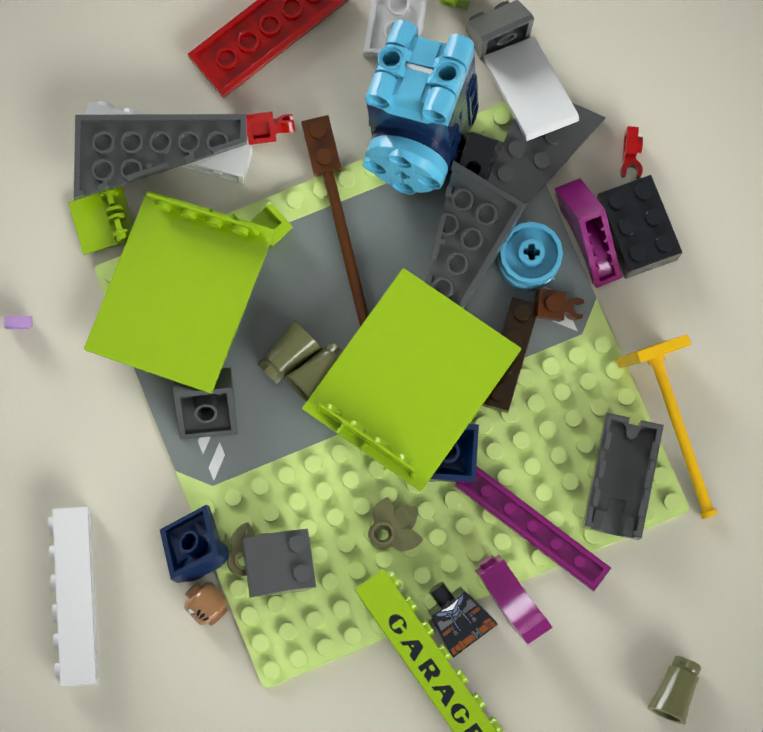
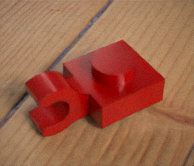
[247,111,295,145]
[620,126,643,179]

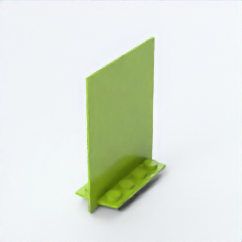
[84,190,275,394]
[302,268,521,492]

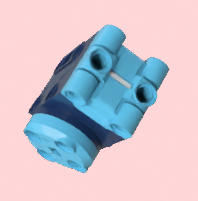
[363,20,479,195]

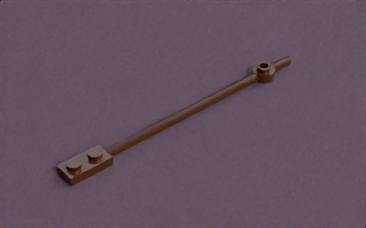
[301,115,369,327]

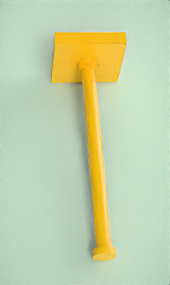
[616,334,718,519]

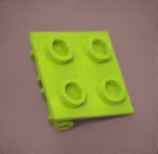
[68,186,134,255]

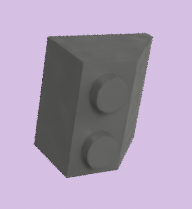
[466,0,534,60]
[173,367,238,440]
[242,529,316,598]

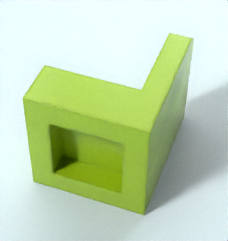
[250,202,293,249]

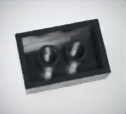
[597,175,683,279]

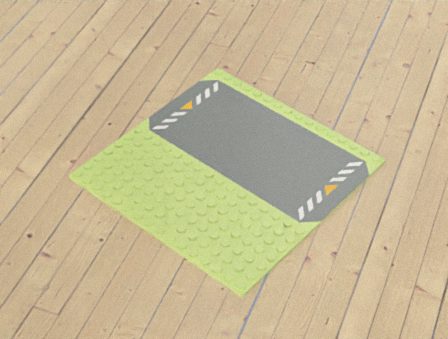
[95,102,689,688]

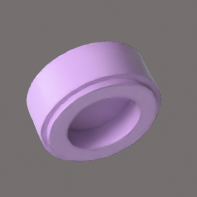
[3,316,33,330]

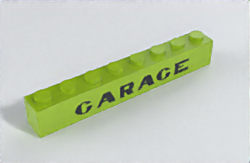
[354,569,503,732]

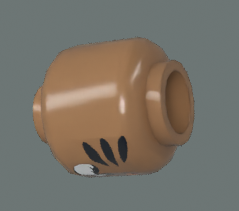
[184,582,228,626]

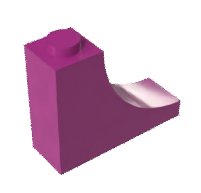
[554,178,622,288]
[475,555,553,644]

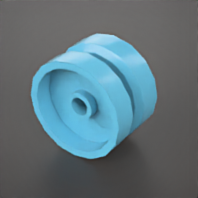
[497,222,563,291]

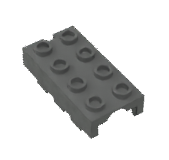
[582,413,664,540]

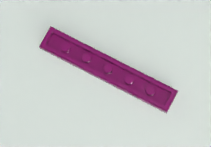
[454,466,611,592]

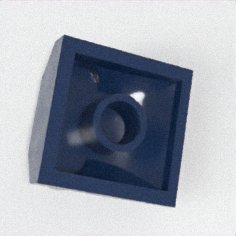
[429,424,479,483]
[160,505,229,583]

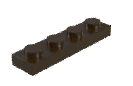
[482,297,536,413]

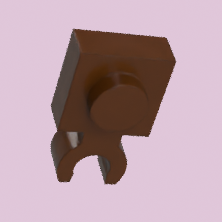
[533,288,584,322]

